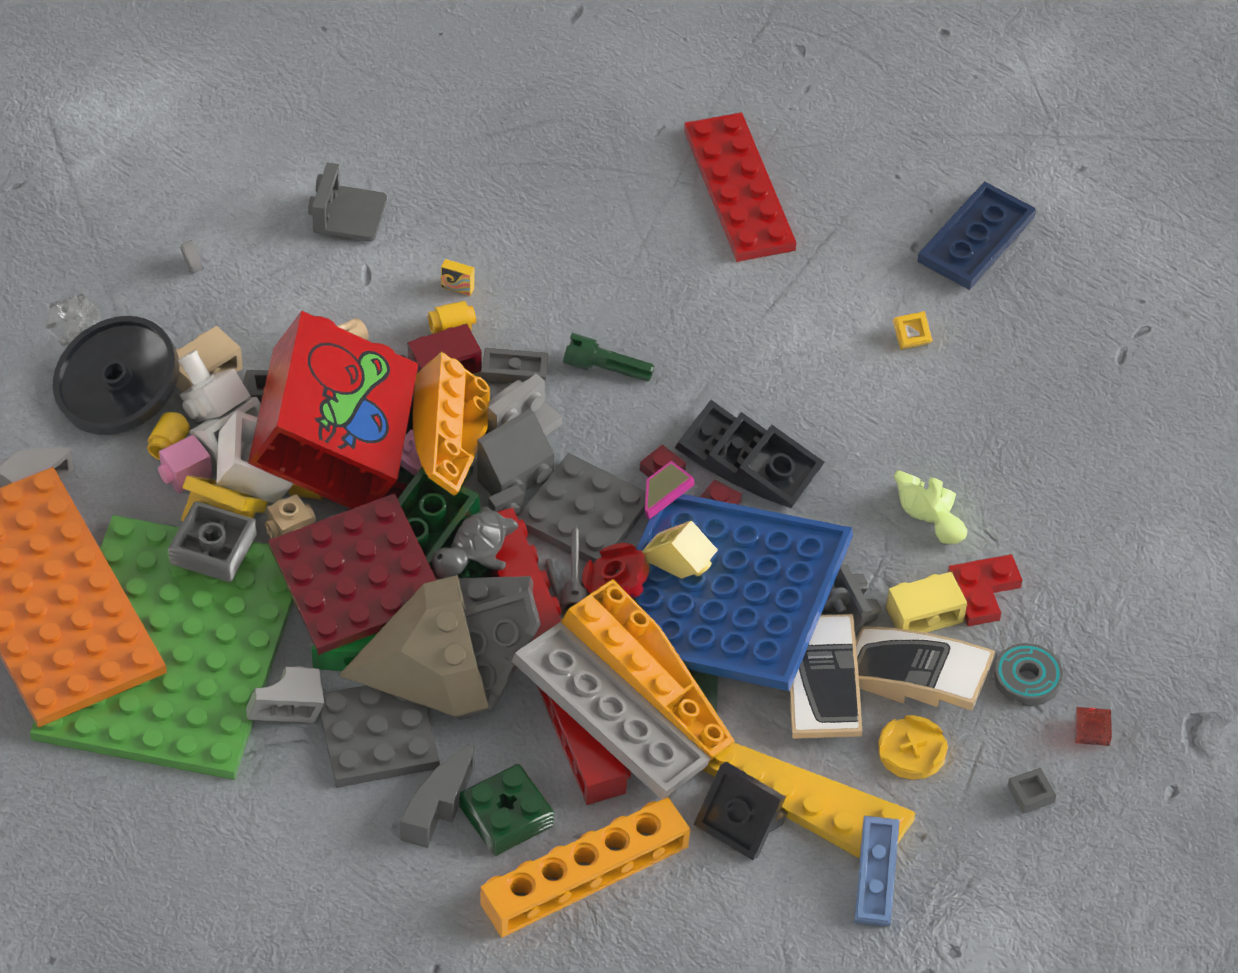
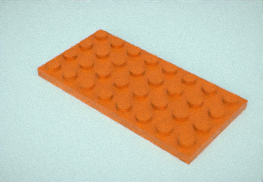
[0,467,167,728]

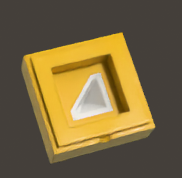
[892,311,932,350]

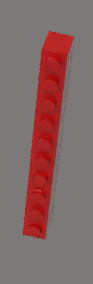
[488,508,631,805]

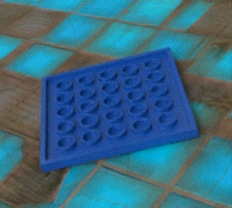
[632,494,853,691]

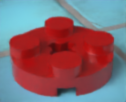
[582,543,649,598]

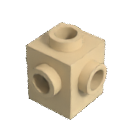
[265,494,316,539]

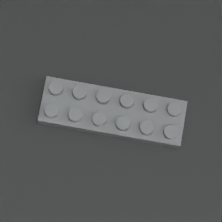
[511,622,711,800]

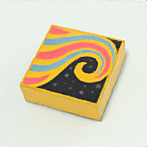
[441,259,474,296]

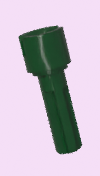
[563,332,654,382]

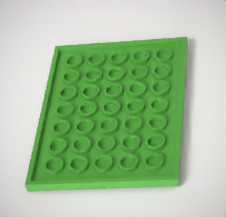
[30,515,294,780]

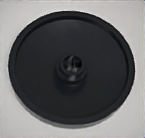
[53,316,180,435]

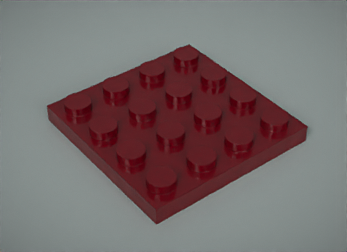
[268,493,437,655]

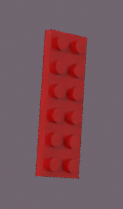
[684,112,797,262]

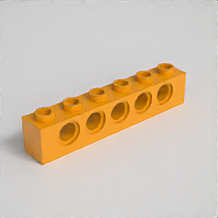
[480,797,690,938]

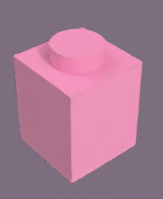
[158,434,212,493]

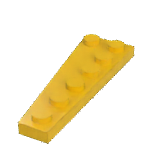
[703,742,916,859]

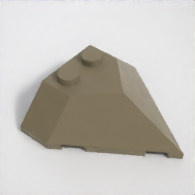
[338,575,489,717]

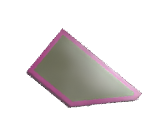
[645,461,695,519]

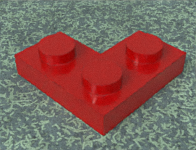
[947,554,1023,627]

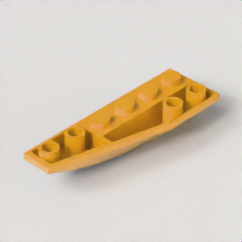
[413,352,490,495]
[561,579,734,761]

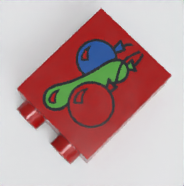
[248,310,418,509]

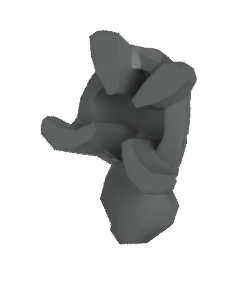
[431,507,518,580]

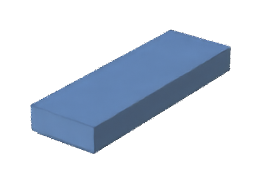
[854,816,900,927]

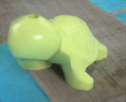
[894,470,967,544]

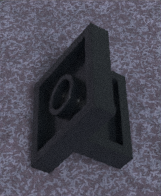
[693,762,788,860]

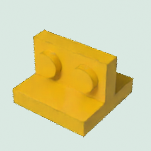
[181,475,268,521]

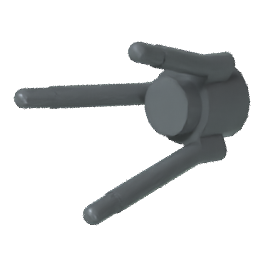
[545,527,590,614]

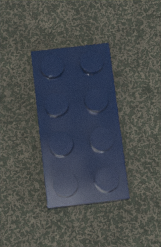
[917,181,1036,290]

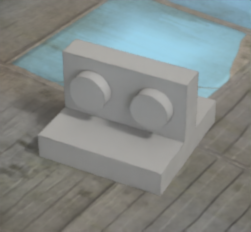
[485,374,562,436]

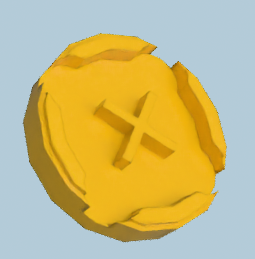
[877,715,948,780]

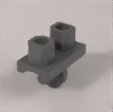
[824,564,882,633]

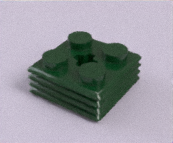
[459,764,554,856]

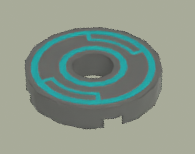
[994,643,1063,706]

